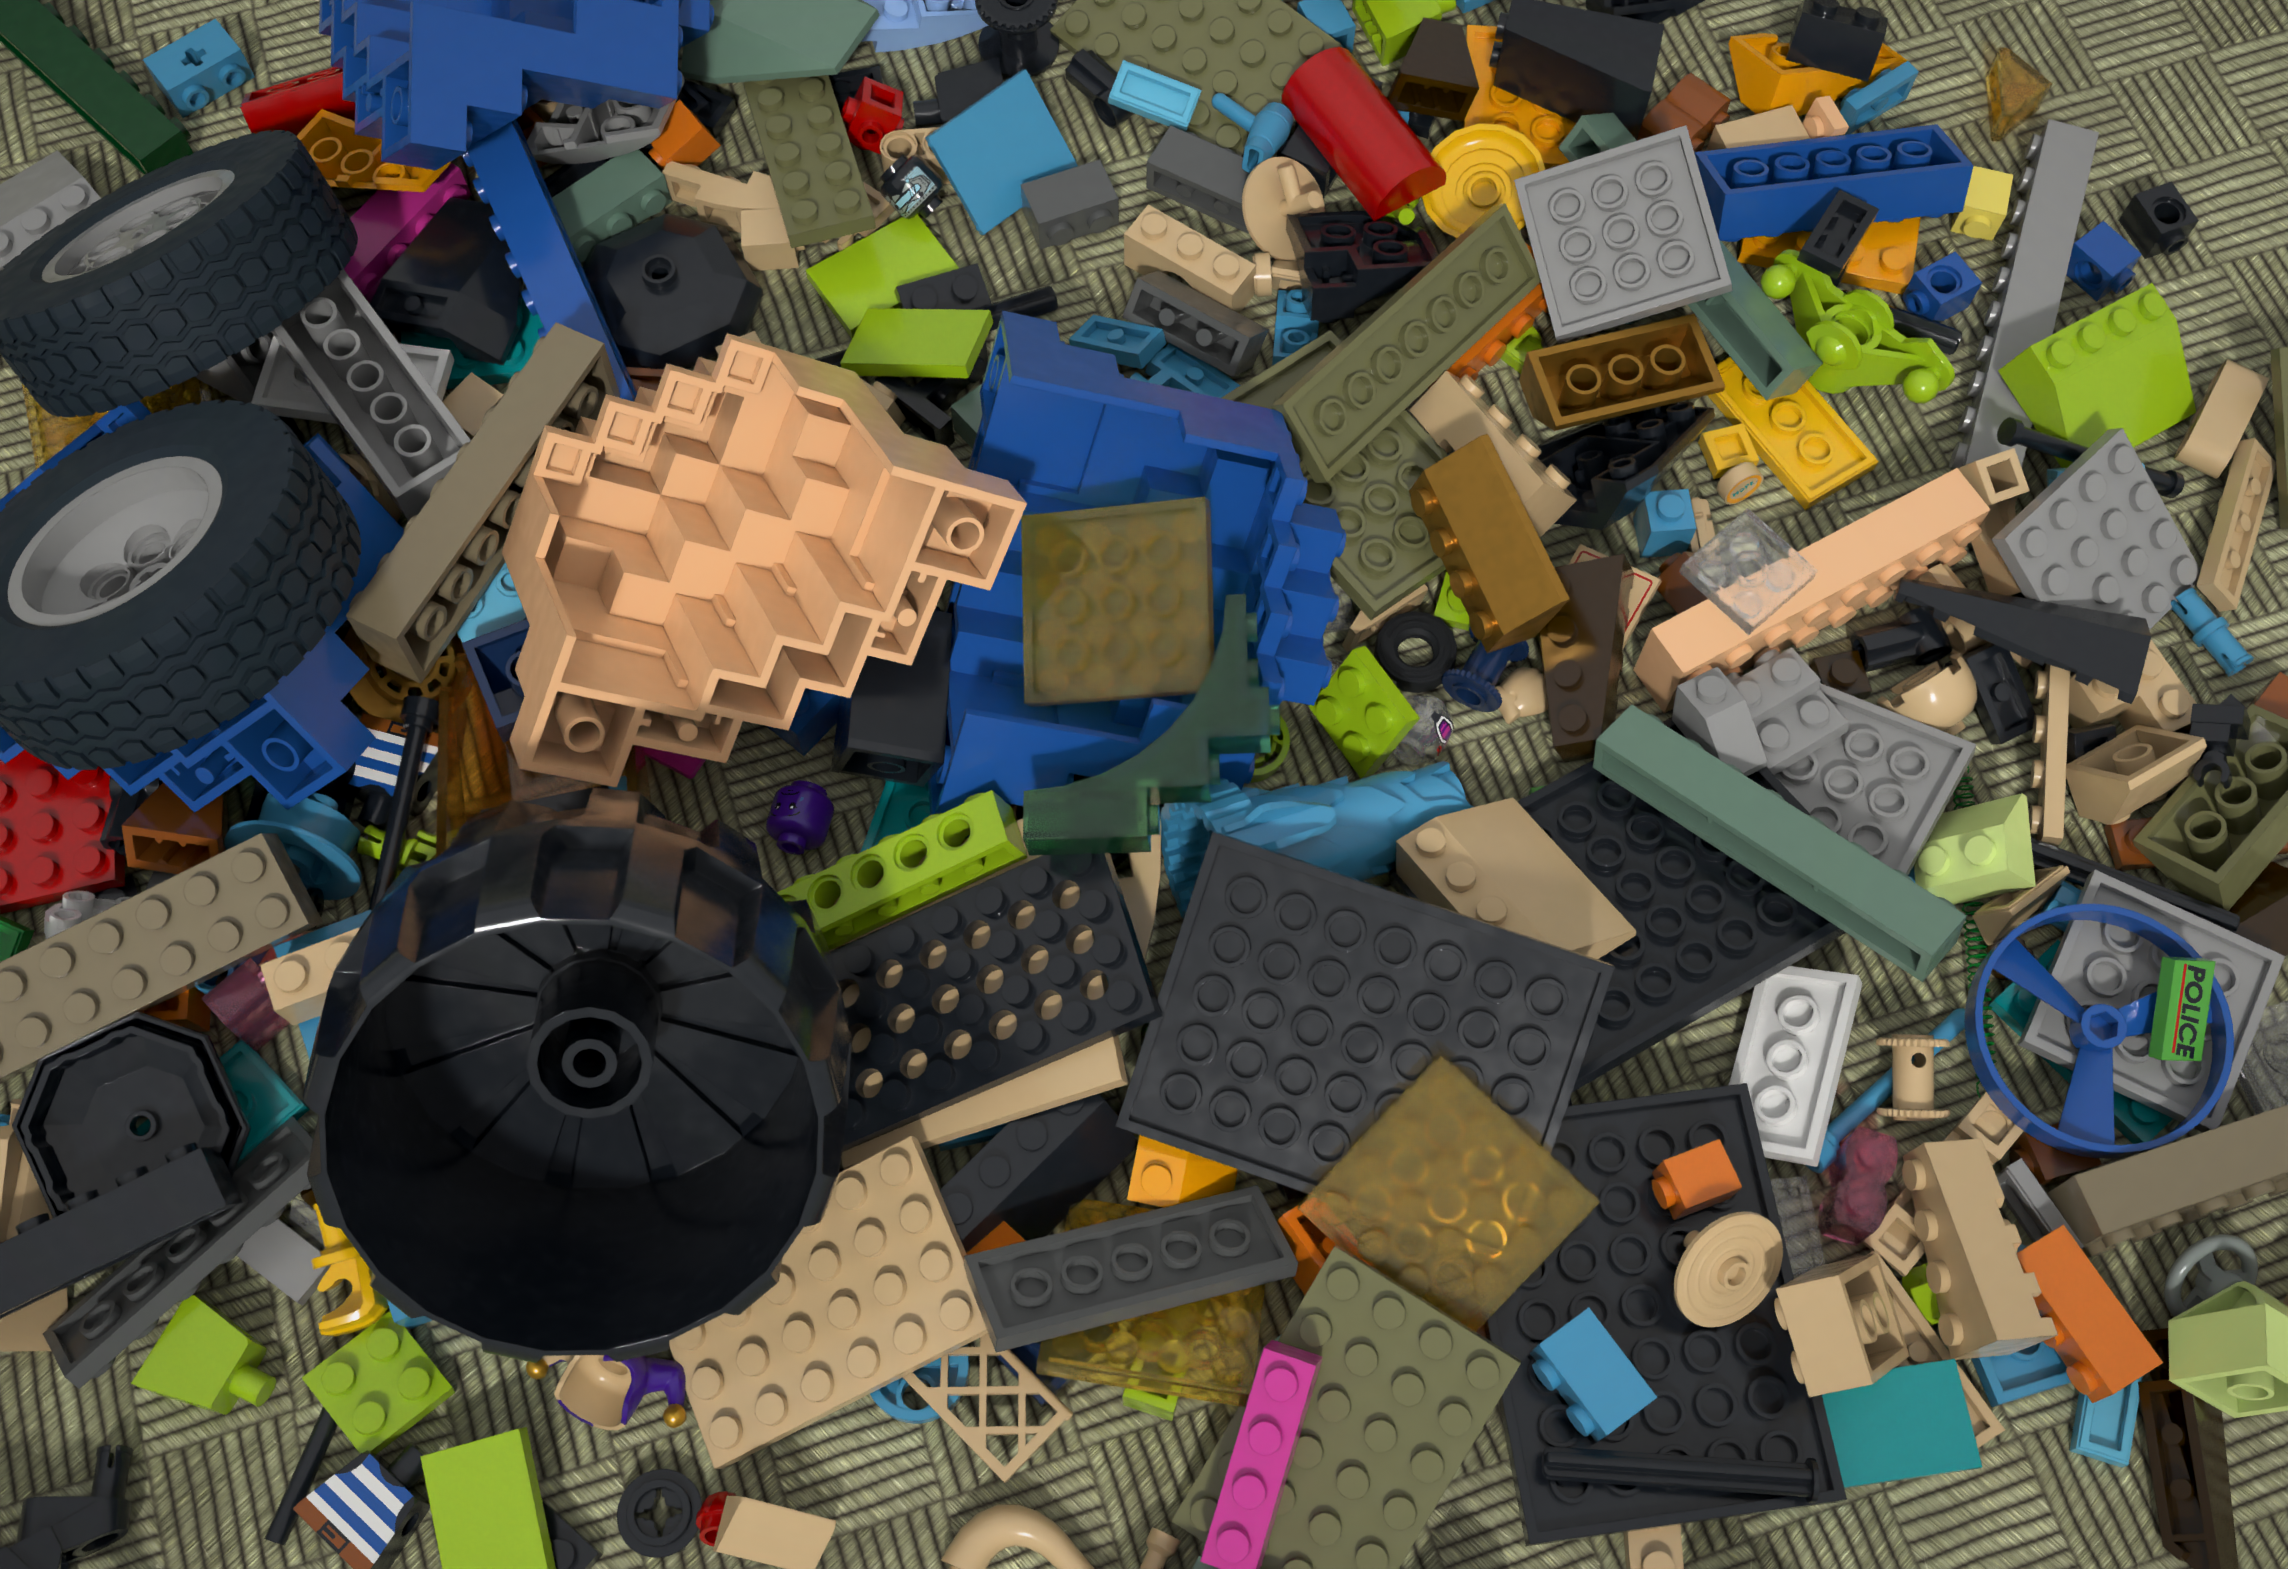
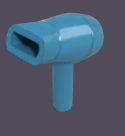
[1212,93,1293,173]

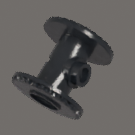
[975,0,1059,78]

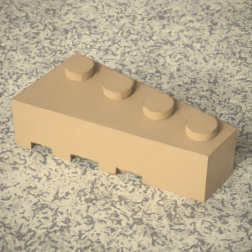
[1902,1138,2058,1360]

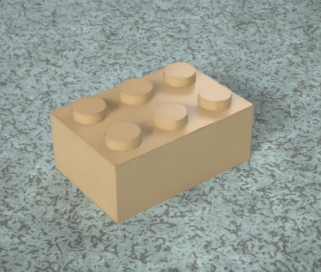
[1774,1253,1910,1397]

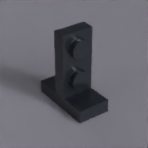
[1797,190,1879,288]
[875,341,988,448]

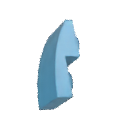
[1272,289,1319,366]

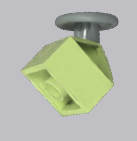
[2164,1234,2288,1418]

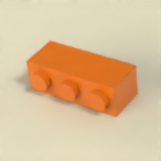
[2017,1224,2163,1403]

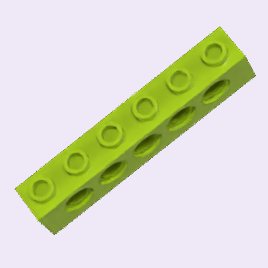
[777,790,1028,951]

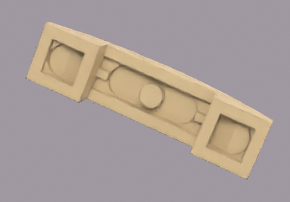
[1862,1091,2023,1277]

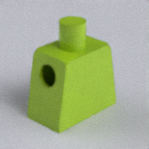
[1352,0,1456,66]
[131,1295,276,1415]

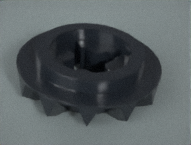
[617,1469,702,1559]

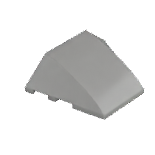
[527,74,685,164]

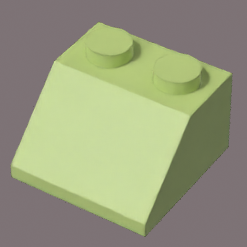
[1914,793,2036,905]

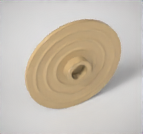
[1242,157,1325,260]
[1674,1211,1783,1327]

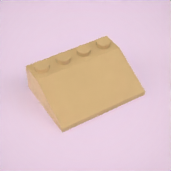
[1396,797,1636,959]

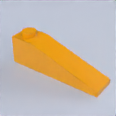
[297,109,451,192]

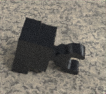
[2190,704,2251,789]

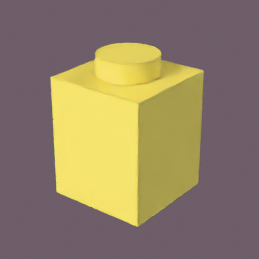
[1950,166,2013,241]

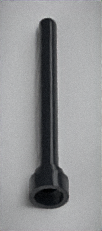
[369,696,443,910]

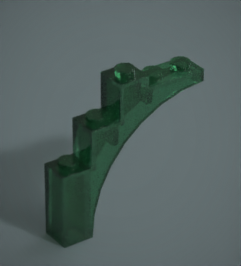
[1023,594,1280,856]

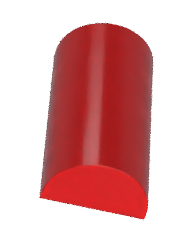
[1281,47,1446,221]
[240,67,355,136]

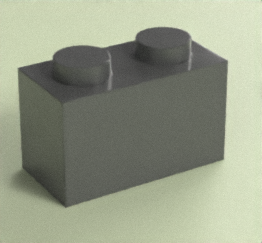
[1020,159,1119,250]

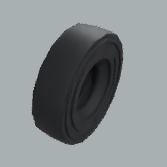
[1374,611,1457,693]

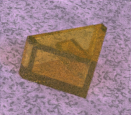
[1986,47,2053,141]

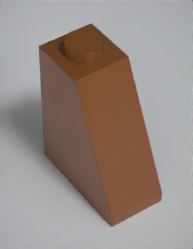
[122,782,228,874]

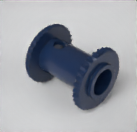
[1441,627,1529,712]

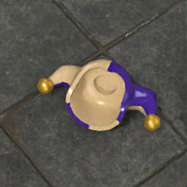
[526,1355,687,1430]

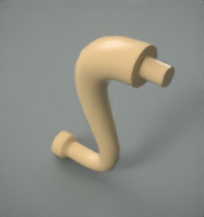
[941,1504,1181,1569]

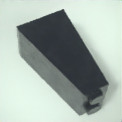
[1489,0,1664,140]
[830,606,953,787]

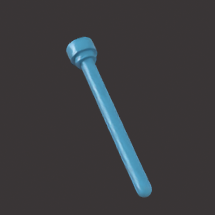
[1806,1008,1965,1173]

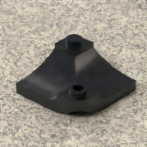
[1286,211,1439,323]

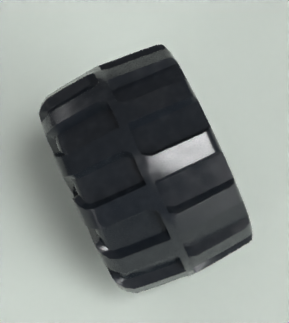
[303,788,852,1363]

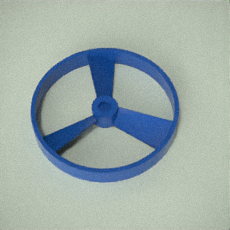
[1964,904,2234,1159]

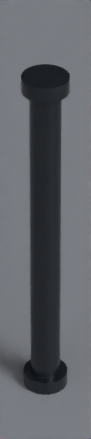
[1997,417,2185,498]

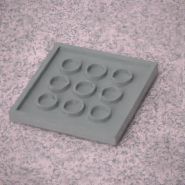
[1514,125,1733,344]
[1991,428,2201,677]
[1774,683,1976,875]
[2018,870,2285,1132]

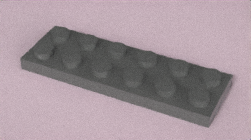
[43,1116,313,1389]
[964,1185,1298,1353]

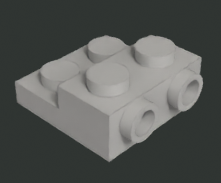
[1726,647,1849,775]

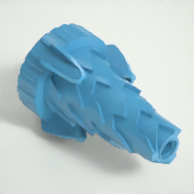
[1161,761,1474,919]

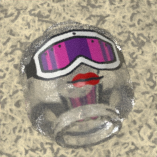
[1392,695,1454,765]

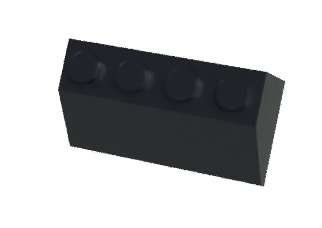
[940,1094,1138,1253]

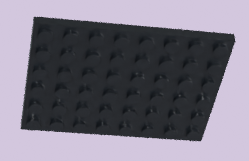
[1389,717,1846,1092]
[1116,831,1615,1265]
[1470,1083,1847,1546]

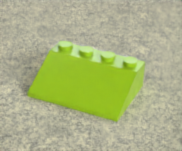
[1998,283,2196,468]

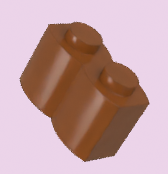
[1637,73,1731,154]

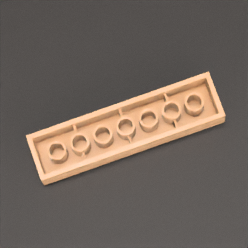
[1633,468,1991,713]

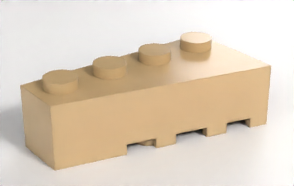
[1409,370,1577,538]

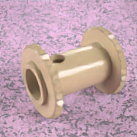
[1876,1034,1950,1121]

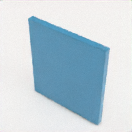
[925,69,1078,235]

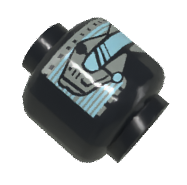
[880,153,944,219]

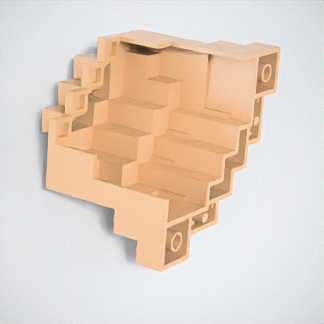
[502,333,1027,787]

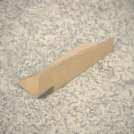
[0,1099,68,1352]

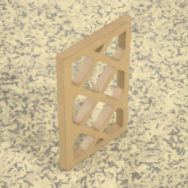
[902,1334,1073,1483]

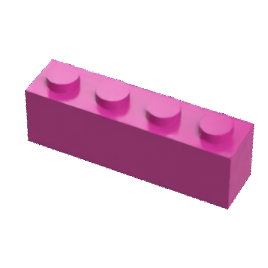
[344,163,471,296]
[1200,1340,1323,1569]

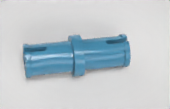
[2170,588,2254,677]

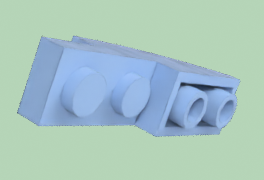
[861,0,988,53]

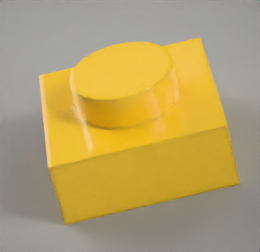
[1698,423,1759,479]

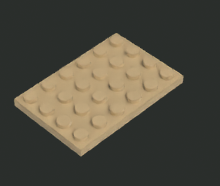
[669,1136,988,1469]

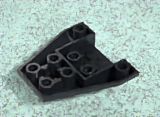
[364,197,524,365]
[1537,402,1715,530]

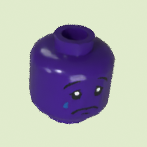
[766,780,834,855]

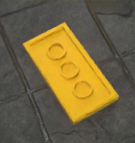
[1707,357,1879,511]

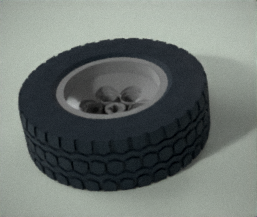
[0,130,358,417]
[0,400,361,770]

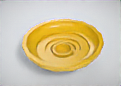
[1422,123,1546,239]

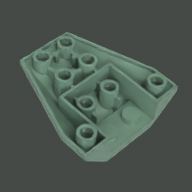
[681,0,880,84]

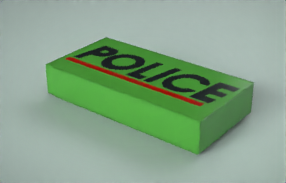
[2148,956,2216,1061]

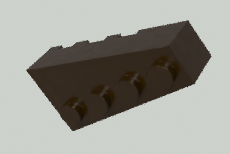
[1539,554,1634,763]

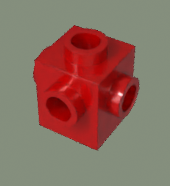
[841,76,904,154]

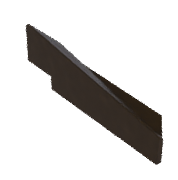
[2138,1328,2239,1569]

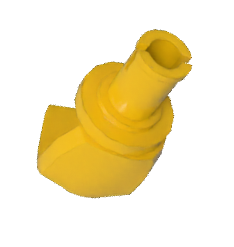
[311,1204,389,1336]

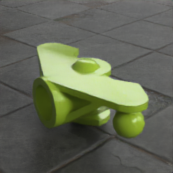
[1760,249,1955,404]

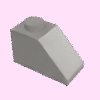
[1672,667,1768,777]

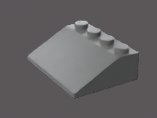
[0,150,101,270]

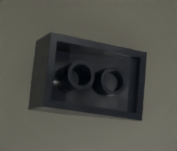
[1786,0,1888,82]

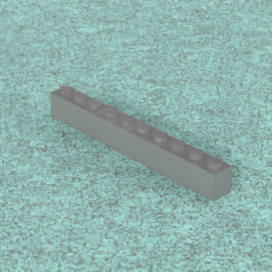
[1949,119,2099,469]

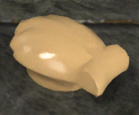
[1495,667,1549,725]

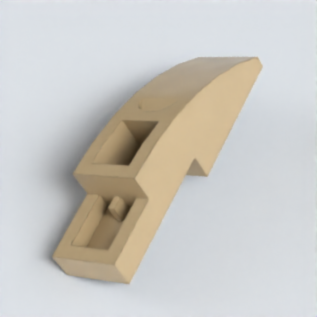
[662,161,779,233]

